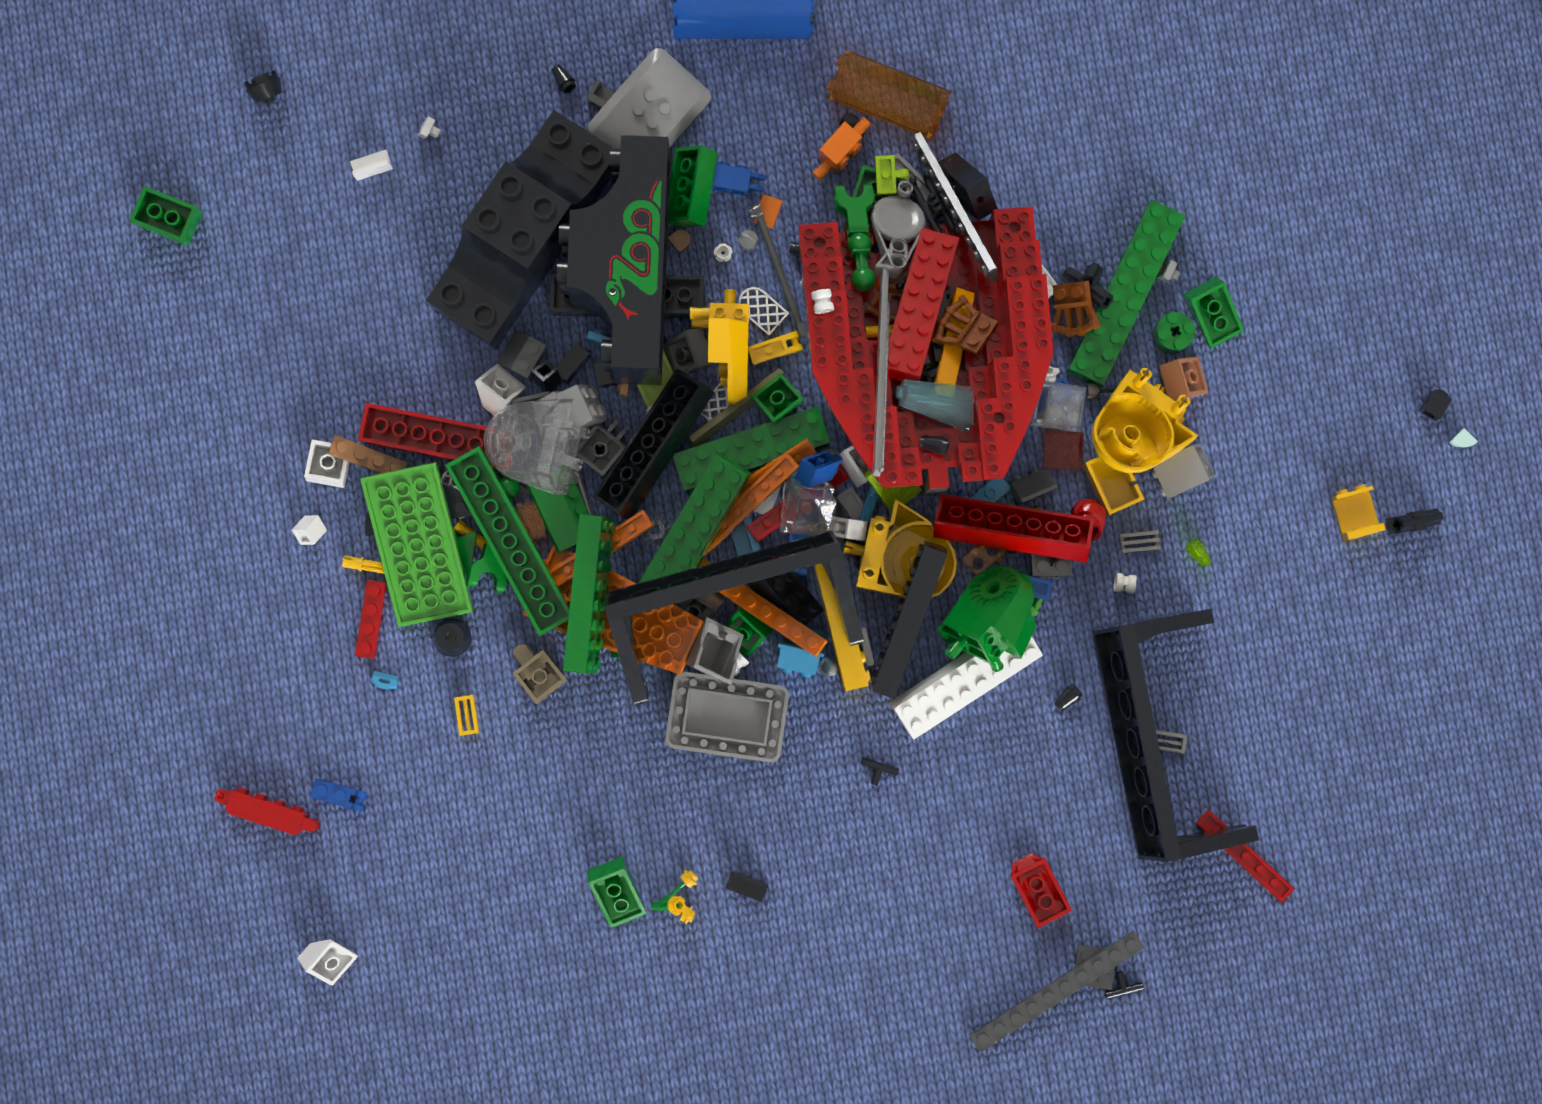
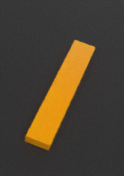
[932,287,975,402]

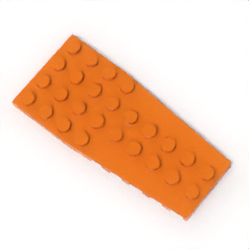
[523,544,704,675]

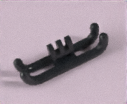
[909,169,961,236]

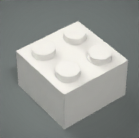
[304,440,350,488]

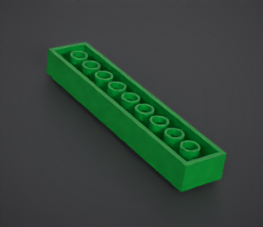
[1066,199,1185,389]
[445,446,570,636]

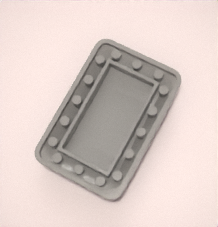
[588,48,711,148]
[665,672,789,763]

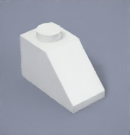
[824,515,868,541]

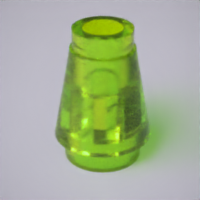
[1185,538,1212,567]

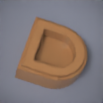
[668,230,691,253]

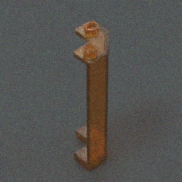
[826,50,952,140]

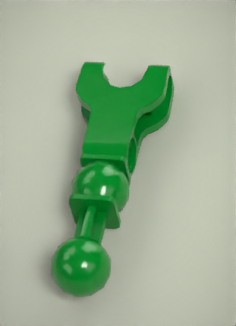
[834,184,876,292]
[466,476,520,594]

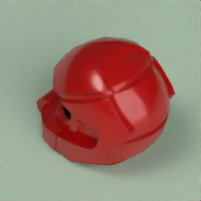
[1071,499,1106,542]

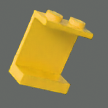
[1331,484,1386,541]

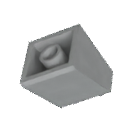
[1151,443,1216,499]

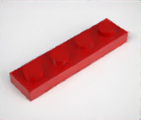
[355,580,387,659]

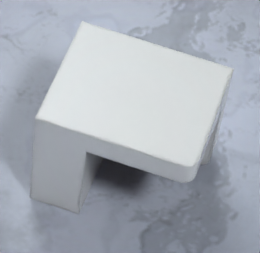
[292,515,327,545]

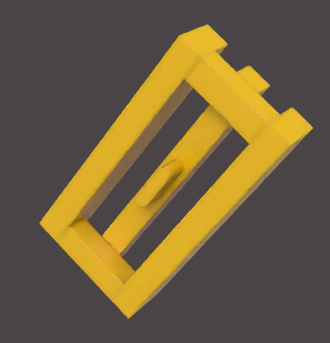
[454,695,480,736]

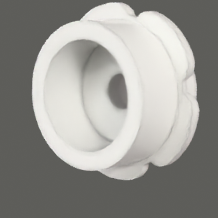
[714,243,732,262]

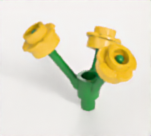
[651,870,698,924]

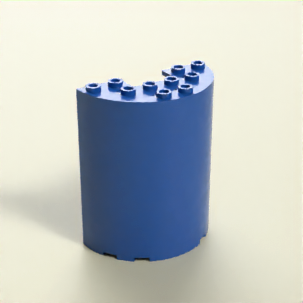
[673,0,814,39]

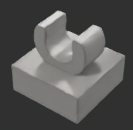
[1156,260,1181,281]

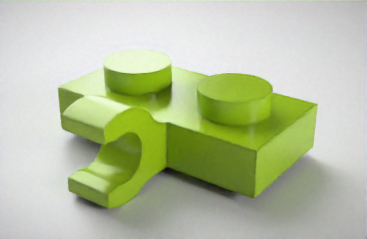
[875,155,909,195]

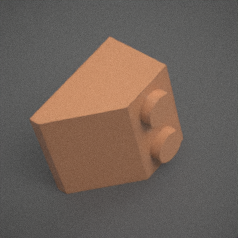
[1159,357,1209,401]

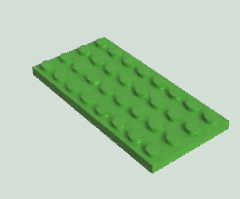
[360,462,474,627]

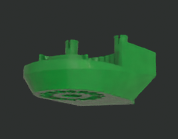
[937,566,1036,672]

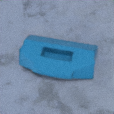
[371,671,399,690]

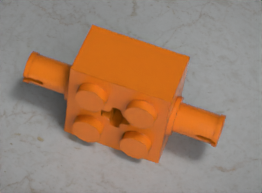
[812,117,871,181]

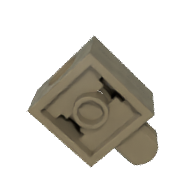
[512,644,568,704]

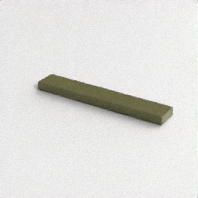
[689,368,786,447]

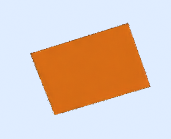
[753,194,782,229]

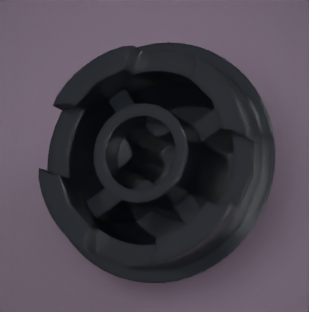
[244,70,282,104]
[433,619,471,657]

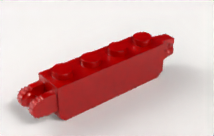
[214,787,321,835]

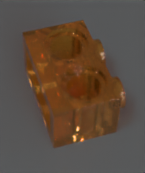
[960,545,1006,577]

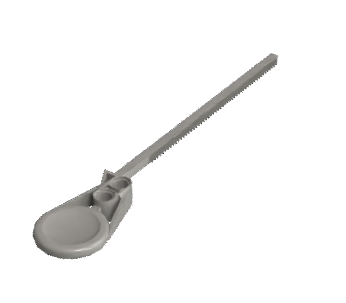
[870,196,926,477]

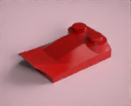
[1010,853,1072,929]

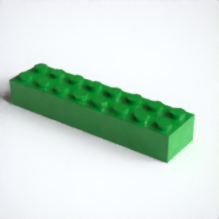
[673,406,830,493]
[639,453,752,583]
[563,514,615,674]

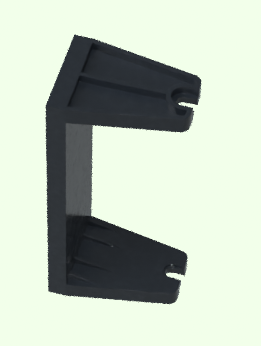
[604,530,865,706]
[1093,608,1259,862]

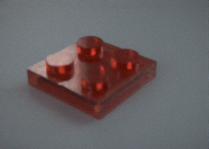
[1043,430,1083,471]

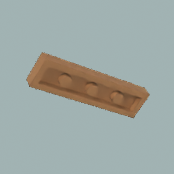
[328,435,407,474]

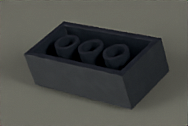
[748,571,824,626]

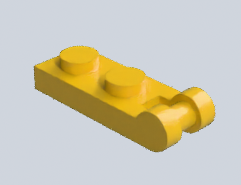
[748,331,804,366]

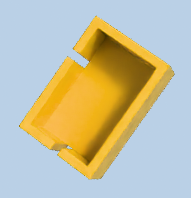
[1082,457,1144,517]

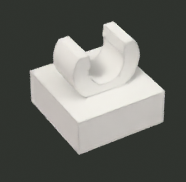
[418,116,441,139]

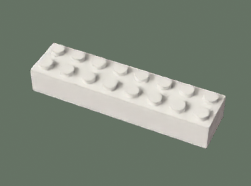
[889,637,1043,740]

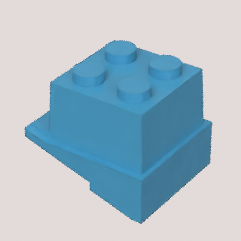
[777,628,828,678]

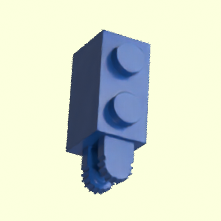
[711,162,766,196]
[795,450,843,488]

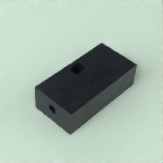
[938,152,998,221]

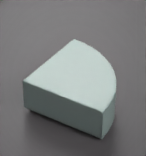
[1449,428,1478,448]

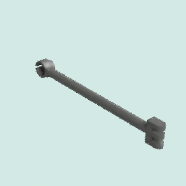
[748,203,807,340]

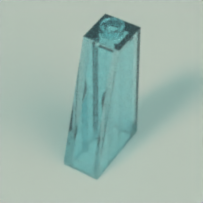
[896,380,974,431]

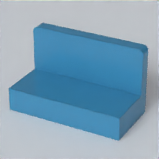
[731,515,761,556]

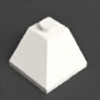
[475,364,526,419]
[297,939,358,986]

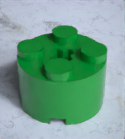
[1152,312,1195,354]

